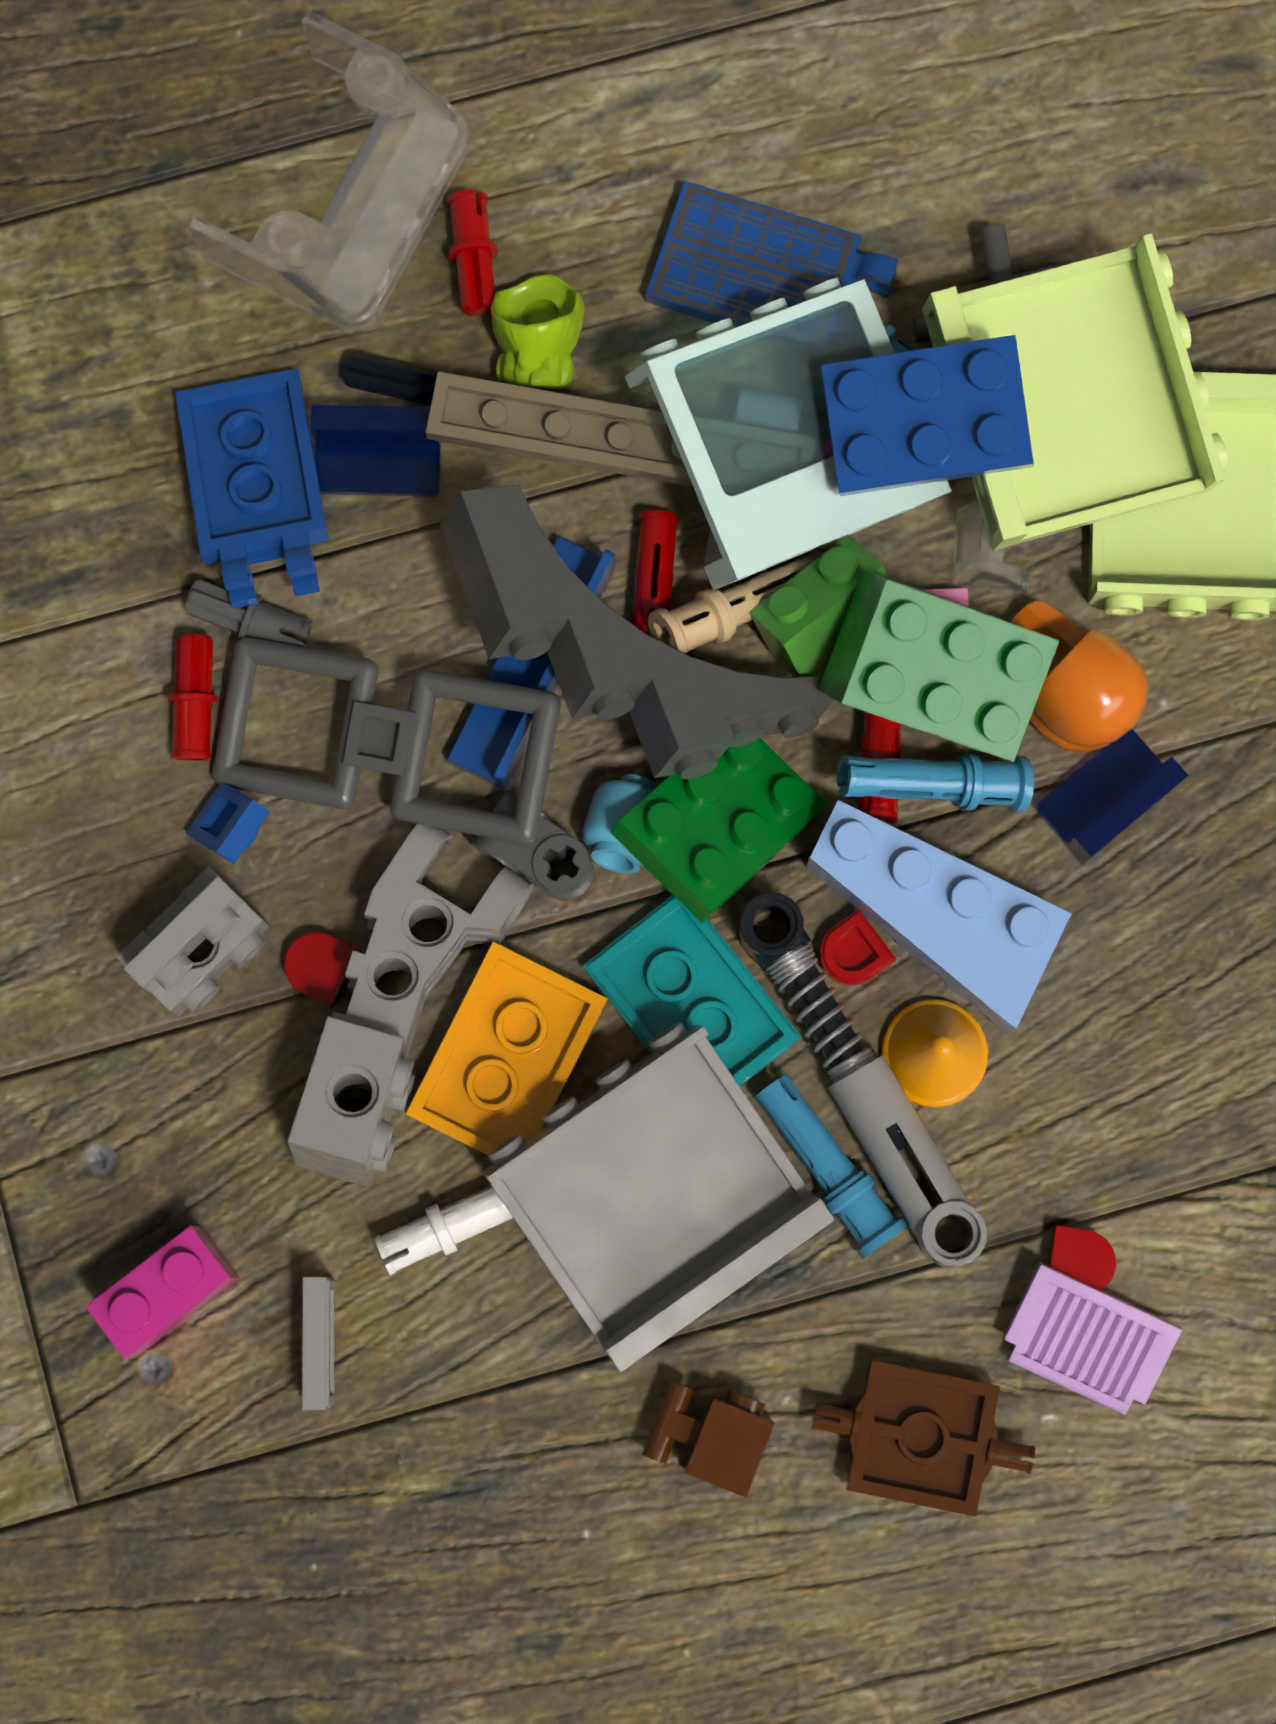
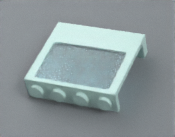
[625,278,952,591]

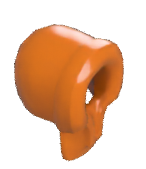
[1011,601,1149,753]

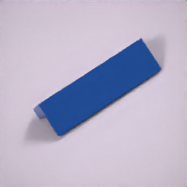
[447,537,615,791]

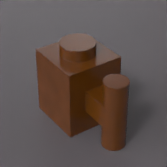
[642,1380,775,1498]

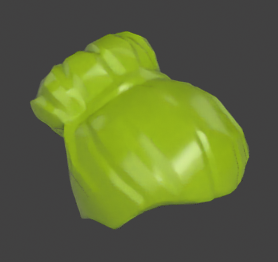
[491,274,585,390]

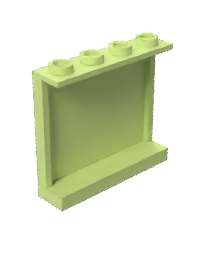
[922,233,1228,551]
[1088,372,1276,620]

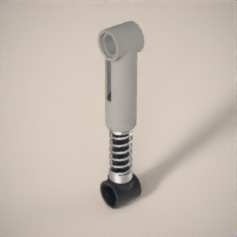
[738,892,987,1266]

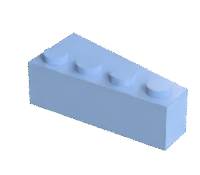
[806,800,1072,1035]

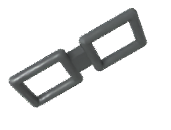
[212,637,561,844]

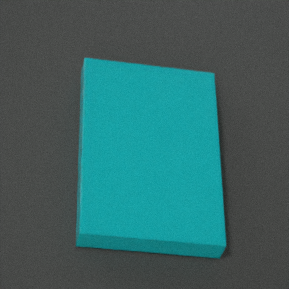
[582,895,802,1087]

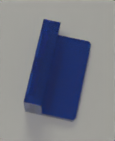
[311,405,441,497]
[1036,729,1189,865]

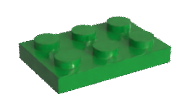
[610,738,828,923]

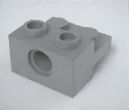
[116,866,270,1016]

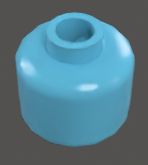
[581,774,657,874]

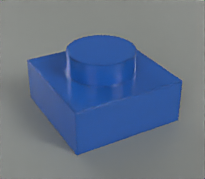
[185,782,270,864]

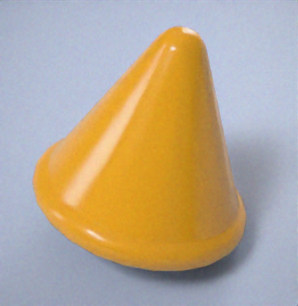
[881,999,988,1108]

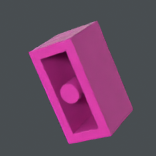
[86,1225,240,1360]

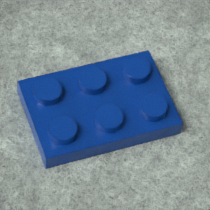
[821,335,1034,496]

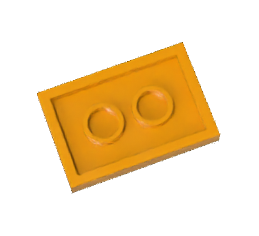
[406,942,608,1156]

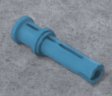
[836,753,1034,813]
[754,1073,909,1260]

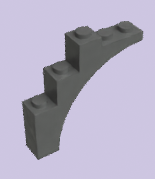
[440,484,835,779]

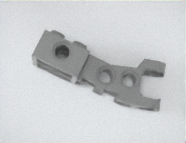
[288,824,534,1187]

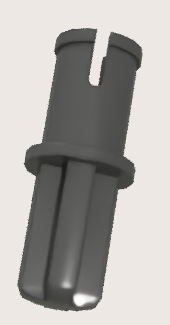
[185,579,314,647]

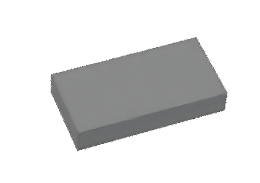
[302,1277,335,1410]

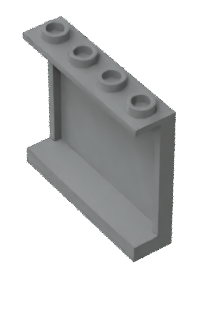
[482,1022,835,1372]

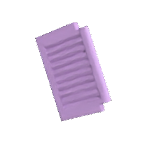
[1003,1262,1182,1415]

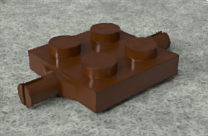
[811,1360,1035,1517]

